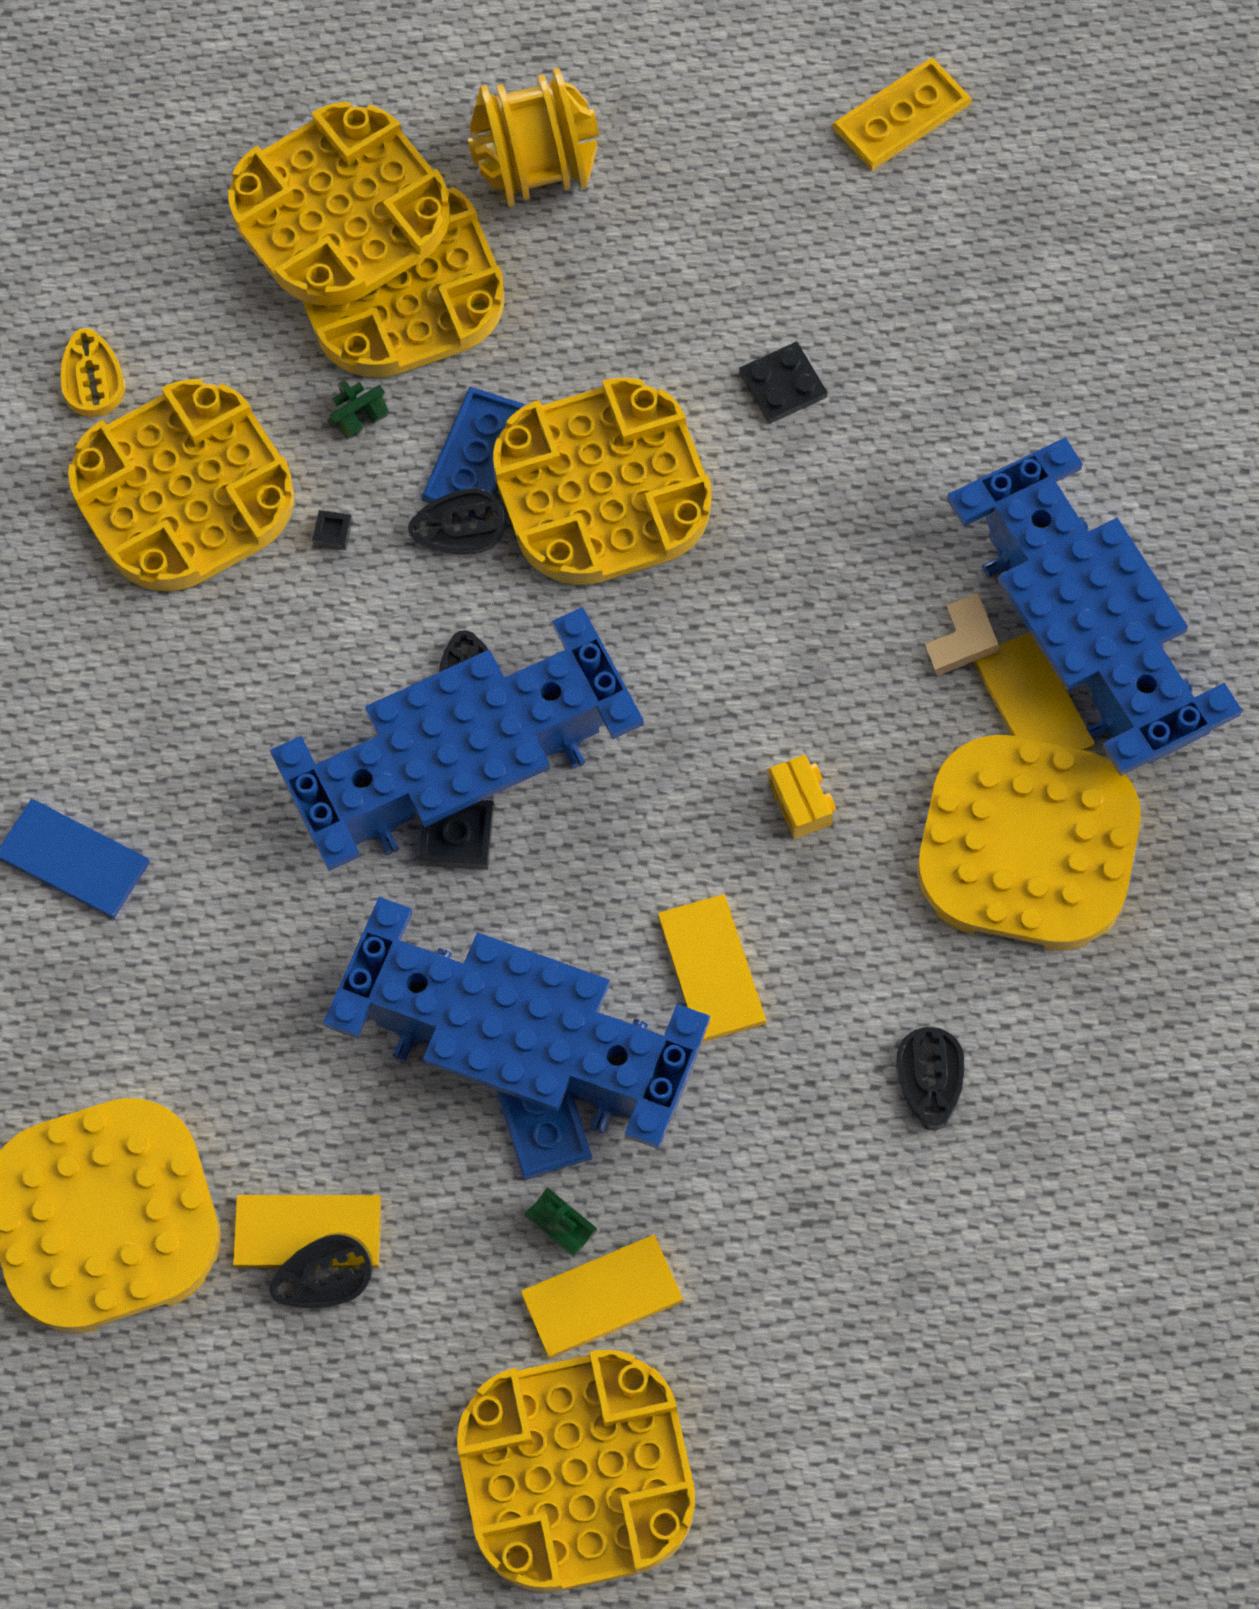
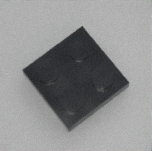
[739,341,828,424]
[418,800,495,870]

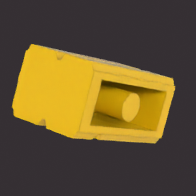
[767,755,836,839]

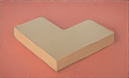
[925,593,1001,676]

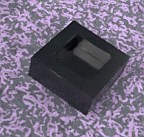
[312,510,353,550]

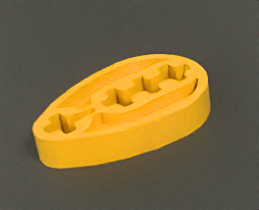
[60,328,126,417]

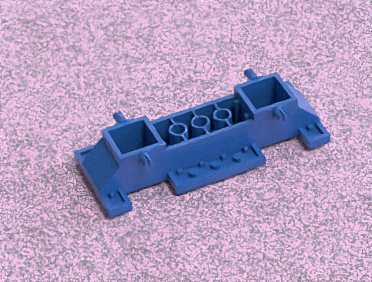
[947,437,1243,776]
[270,607,644,871]
[323,897,711,1150]

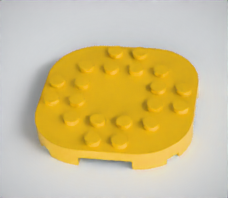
[228,102,450,306]
[301,187,505,378]
[493,378,712,585]
[68,379,295,591]
[918,735,1141,951]
[0,1098,221,1334]
[457,1350,695,1593]

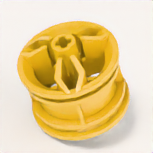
[467,67,600,207]

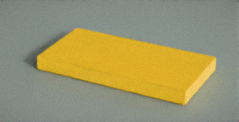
[832,57,972,171]
[973,632,1095,751]
[658,894,766,1043]
[233,1195,382,1268]
[521,1234,683,1359]

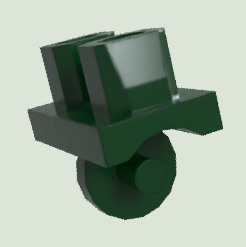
[327,380,389,440]
[524,1187,597,1258]

